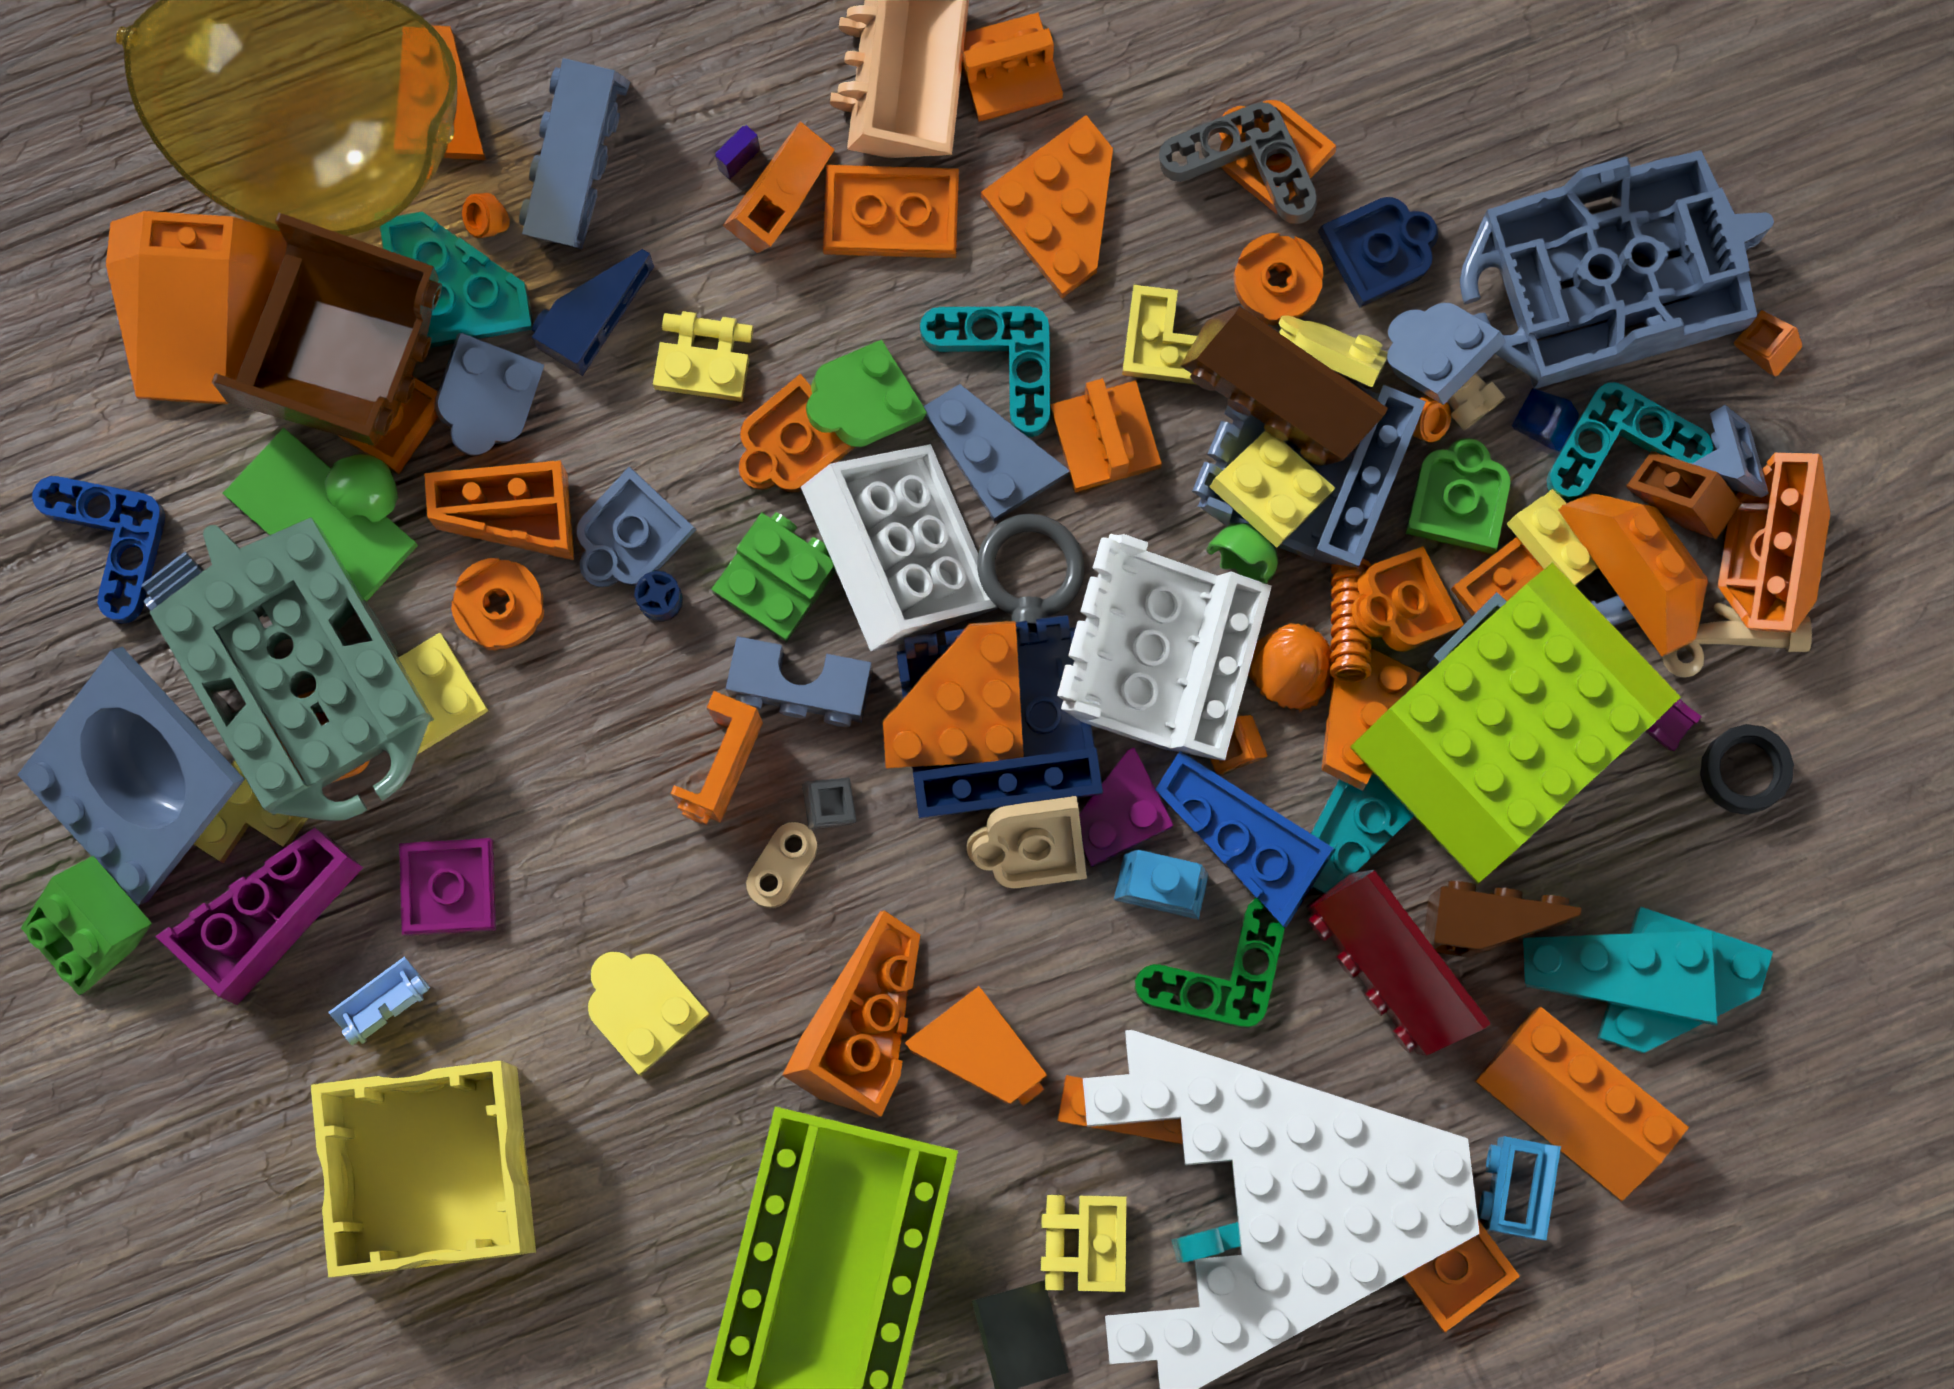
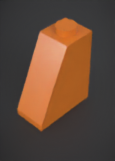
[905,986,1047,1106]

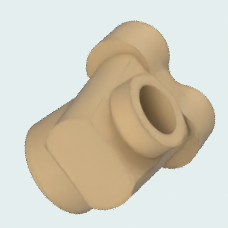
[1447,373,1506,431]

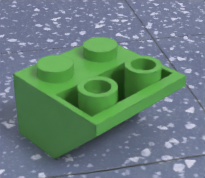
[21,856,152,996]

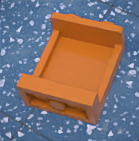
[670,691,763,825]

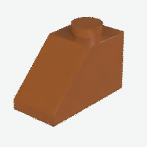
[1627,451,1741,539]

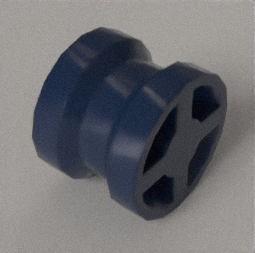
[634,571,683,622]

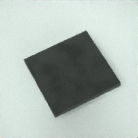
[972,1280,1069,1389]

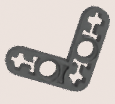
[1159,102,1317,224]

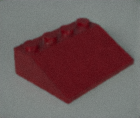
[1306,870,1491,1056]

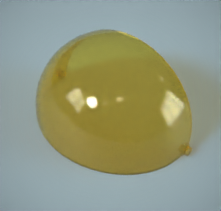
[116,0,458,236]

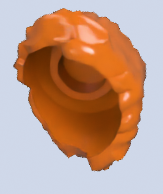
[1248,623,1332,712]

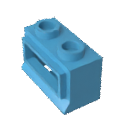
[1478,1136,1561,1240]

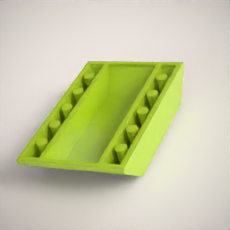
[1350,562,1681,884]
[705,1106,958,1389]

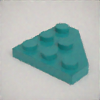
[379,211,533,348]
[1597,907,1773,1054]

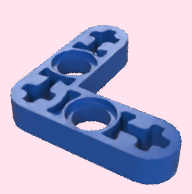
[32,476,165,624]

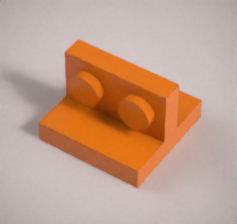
[962,12,1063,122]
[1050,378,1162,492]

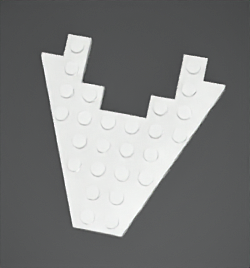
[1083,1030,1480,1389]

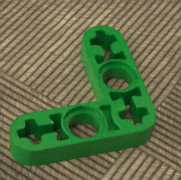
[1134,898,1285,1028]

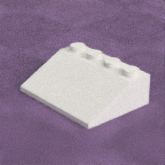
[801,444,998,651]

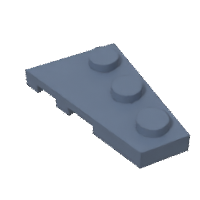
[923,384,1070,522]

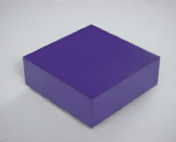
[715,125,760,180]

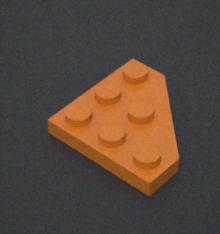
[981,115,1113,298]
[883,621,1024,768]

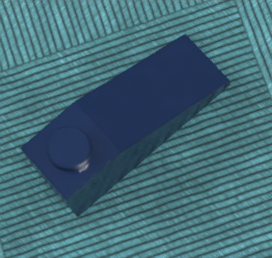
[532,249,654,376]

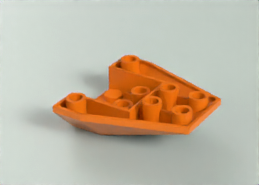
[106,211,287,405]

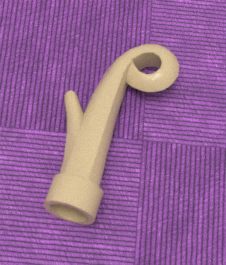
[1662,603,1812,678]

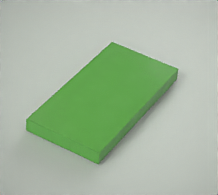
[222,427,418,602]

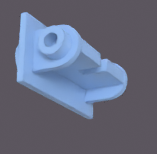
[329,957,430,1046]

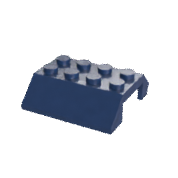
[897,615,1103,819]

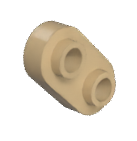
[746,822,818,909]

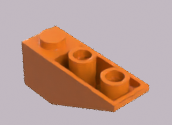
[723,121,835,253]

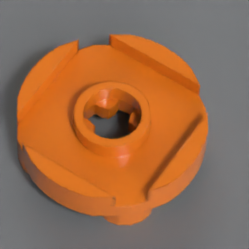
[1234,233,1323,325]
[451,558,544,650]

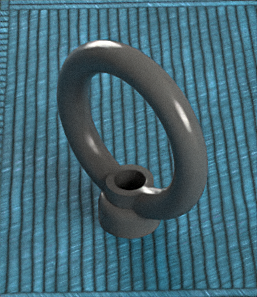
[977,514,1085,632]

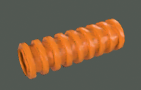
[1330,558,1372,683]

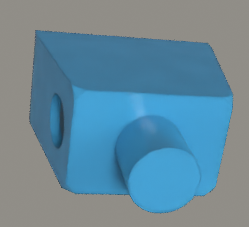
[1114,850,1209,920]

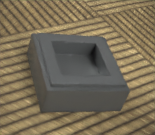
[802,777,856,829]

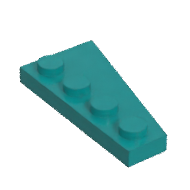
[1523,930,1718,1026]

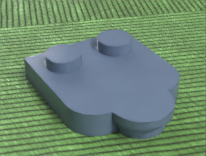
[1387,303,1506,405]
[435,333,544,456]
[577,467,697,587]

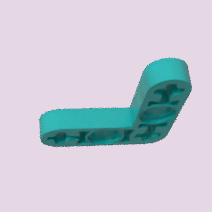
[920,306,1050,438]
[1546,382,1713,502]
[1171,1222,1241,1263]

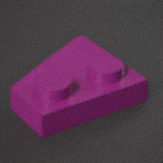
[1079,747,1174,867]

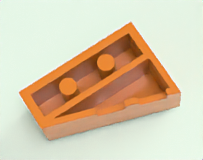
[424,460,574,560]

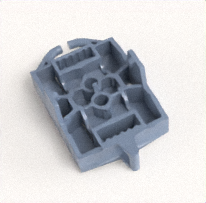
[1459,150,1774,389]

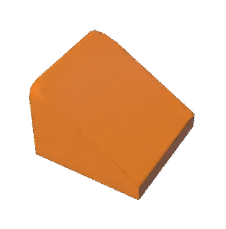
[1734,310,1802,377]
[1210,715,1268,775]

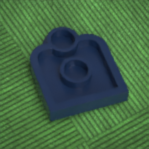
[1318,197,1438,308]

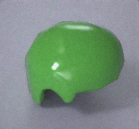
[324,454,398,522]
[1206,523,1278,584]

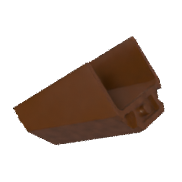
[212,212,442,446]

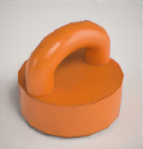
[462,193,510,238]
[1413,395,1451,442]

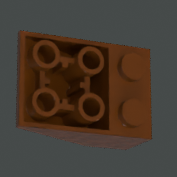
[1424,881,1582,958]

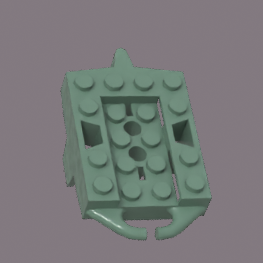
[149,518,434,821]

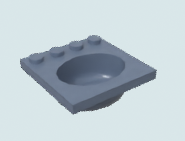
[18,647,245,906]

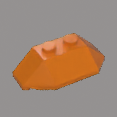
[1718,453,1830,633]
[1558,493,1708,657]

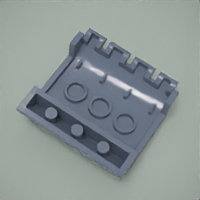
[1192,383,1426,568]

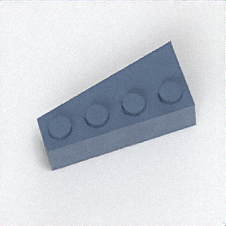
[519,58,630,249]

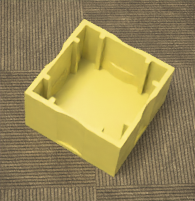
[311,1061,536,1277]

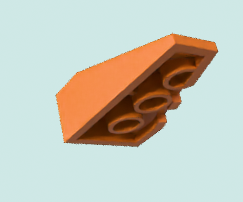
[782,910,920,1118]

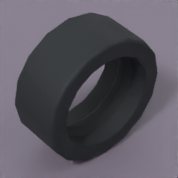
[1700,724,1794,815]

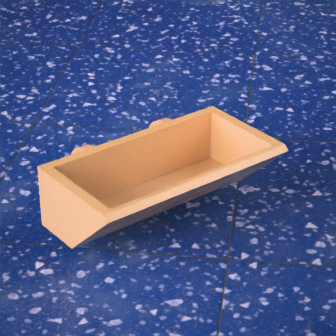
[830,0,969,158]

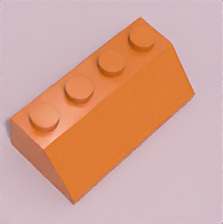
[1475,1006,1689,1201]

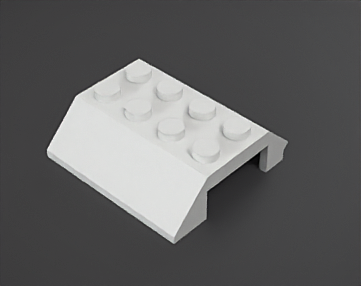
[1057,534,1272,760]

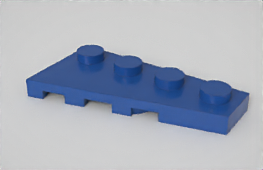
[1155,751,1336,928]

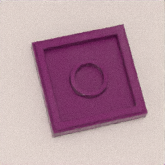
[399,838,496,936]

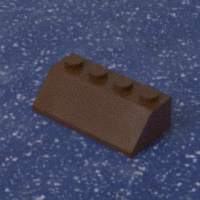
[1180,306,1388,466]

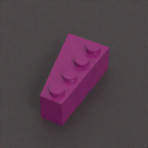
[155,828,363,1005]

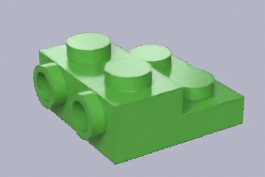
[711,512,836,642]

